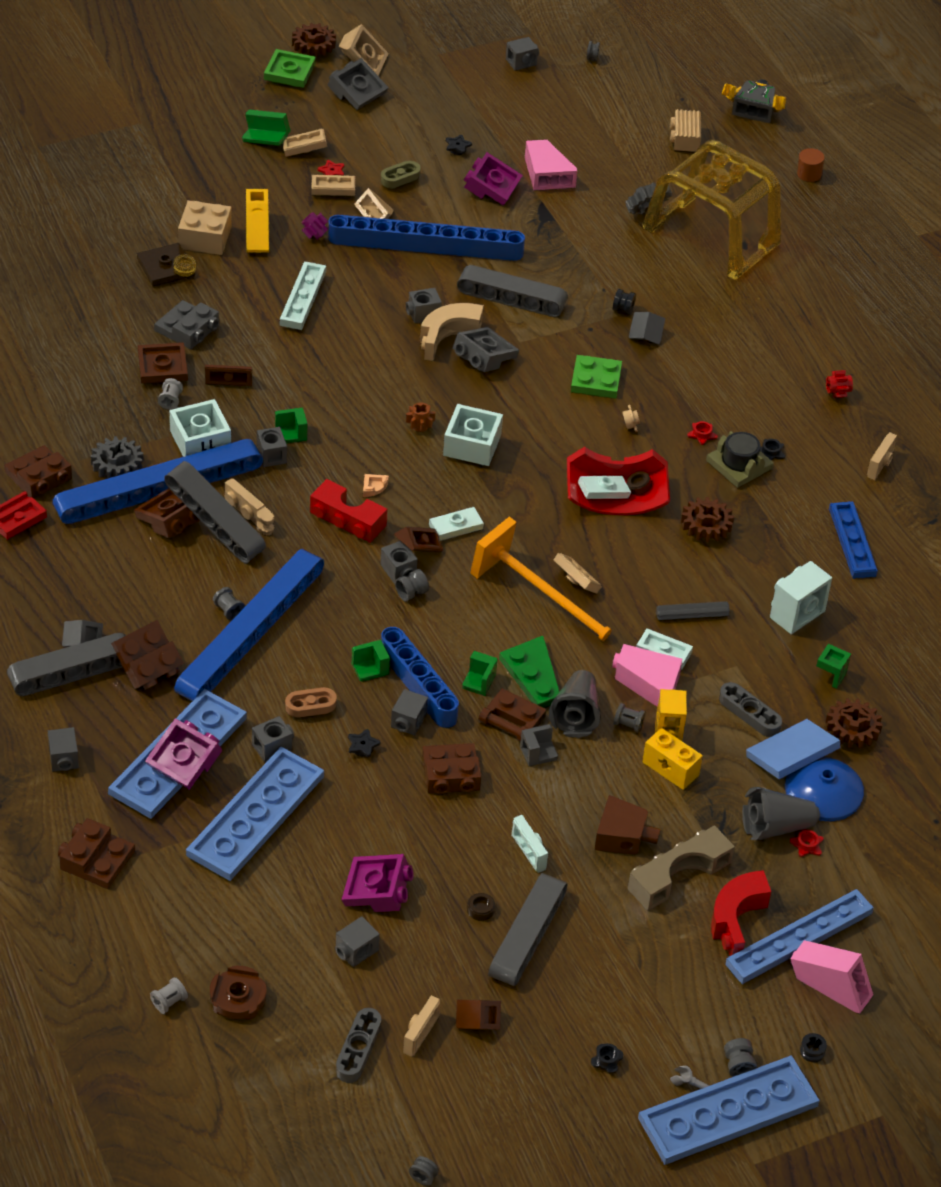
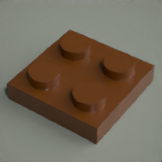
[137,342,188,384]

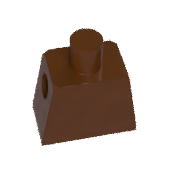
[594,795,661,855]

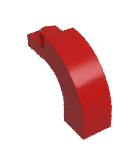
[711,870,771,956]

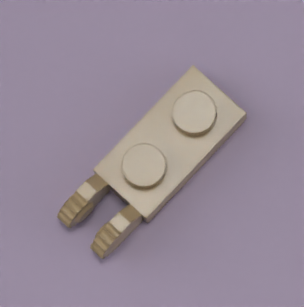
[224,478,275,536]

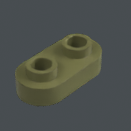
[381,161,421,189]

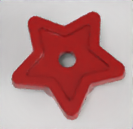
[318,160,345,176]
[687,421,718,445]
[790,829,824,857]

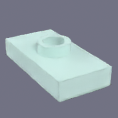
[578,476,631,499]
[429,507,484,541]
[512,815,548,873]

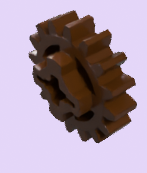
[292,23,336,57]
[681,497,734,542]
[825,698,883,749]

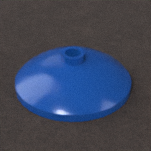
[785,757,864,821]

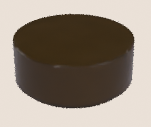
[627,471,652,495]
[467,893,495,921]

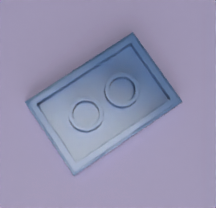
[746,719,840,779]

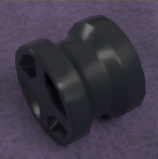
[612,289,636,315]

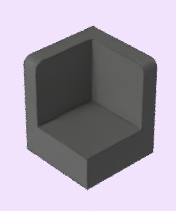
[629,312,666,344]
[62,620,103,647]
[520,724,558,766]

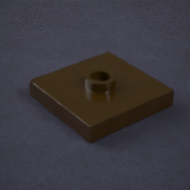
[137,243,195,287]

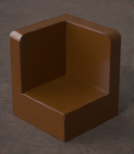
[456,1000,501,1030]

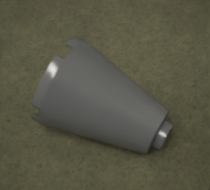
[549,670,601,738]
[742,787,820,841]

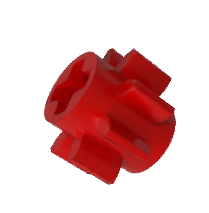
[826,370,853,398]

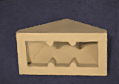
[354,188,394,219]

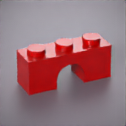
[310,479,388,543]

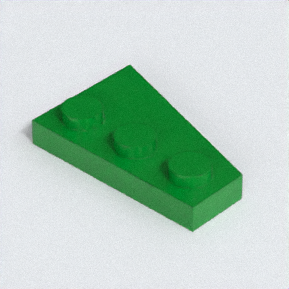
[499,636,560,708]

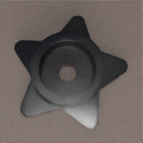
[445,135,472,155]
[760,439,785,460]
[348,729,381,757]

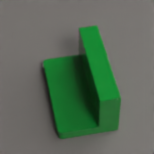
[242,110,291,146]

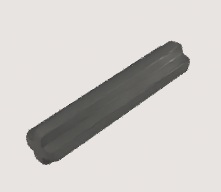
[656,601,730,620]

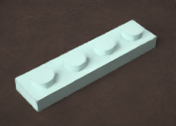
[280,261,326,330]

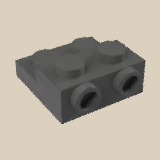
[328,58,389,110]
[154,300,220,350]
[452,327,519,372]

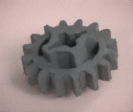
[625,183,672,214]
[91,436,144,479]

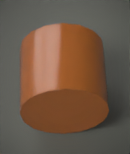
[797,148,824,182]

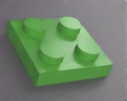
[264,49,316,88]
[571,355,622,398]

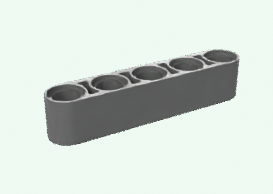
[457,265,568,317]
[164,461,266,563]
[7,633,126,696]
[488,873,568,987]

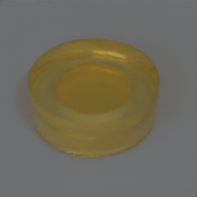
[173,254,196,276]

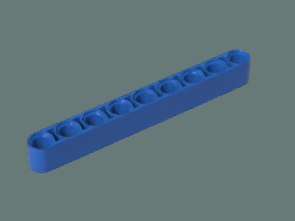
[328,215,525,261]
[52,439,263,524]
[174,549,324,701]

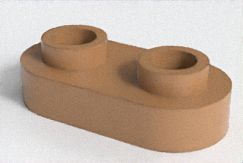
[285,687,337,717]

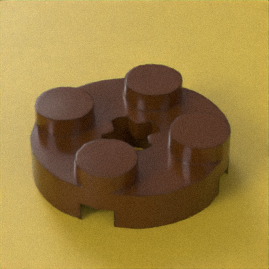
[210,966,266,1020]

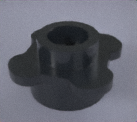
[591,1043,624,1073]

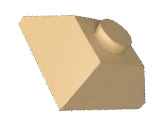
[339,24,389,75]

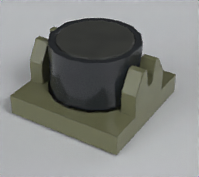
[706,431,774,488]

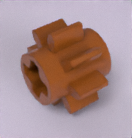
[406,402,435,432]

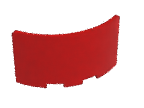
[567,447,670,515]

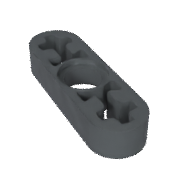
[719,682,782,737]
[336,1008,381,1083]

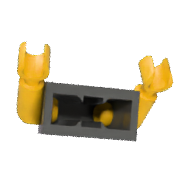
[721,79,786,123]

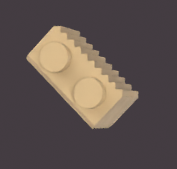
[670,109,701,152]

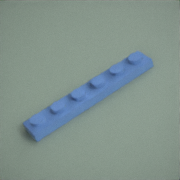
[725,889,874,984]

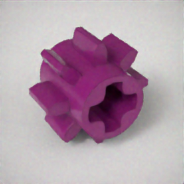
[301,212,328,240]

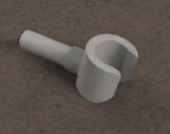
[670,1066,710,1089]

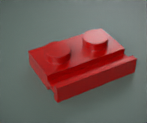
[0,491,47,540]

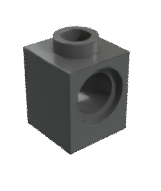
[506,37,539,70]
[406,288,442,324]
[257,427,287,467]
[381,541,417,584]
[391,689,428,736]
[252,716,294,762]
[47,727,79,772]
[335,917,380,967]

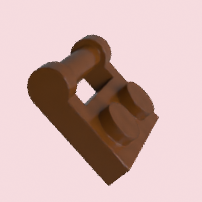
[478,688,546,741]

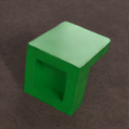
[275,407,308,443]
[351,640,390,682]
[816,644,851,689]
[462,651,498,696]

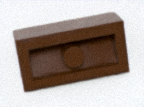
[205,364,253,386]
[394,526,443,552]

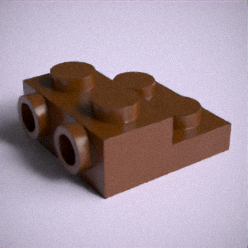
[4,445,72,498]
[134,488,201,538]
[111,620,184,690]
[422,743,481,794]
[58,818,135,889]

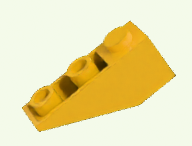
[246,189,269,253]

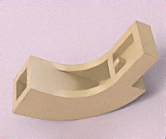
[420,303,484,361]

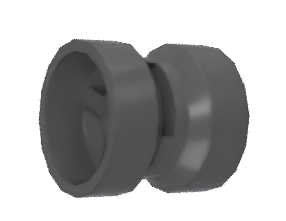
[395,569,429,601]
[724,1038,757,1077]

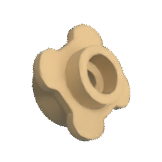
[623,405,640,432]

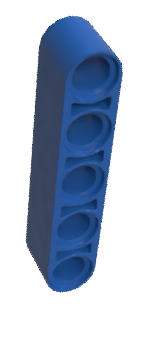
[381,627,459,728]

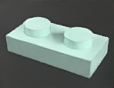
[636,629,693,669]

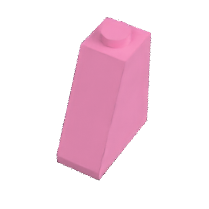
[525,140,577,190]
[612,644,683,707]
[790,940,873,1013]

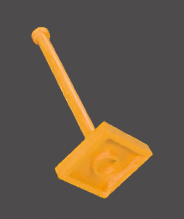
[470,516,612,641]

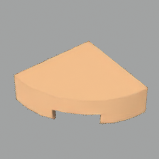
[363,474,389,497]

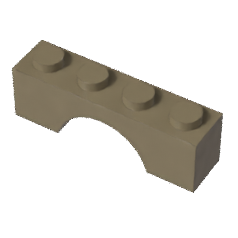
[628,825,735,911]

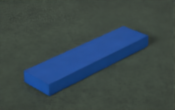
[829,501,877,579]

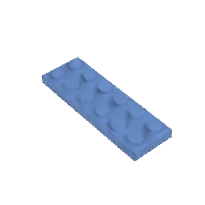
[108,689,247,819]
[186,747,324,881]
[638,1055,820,1165]

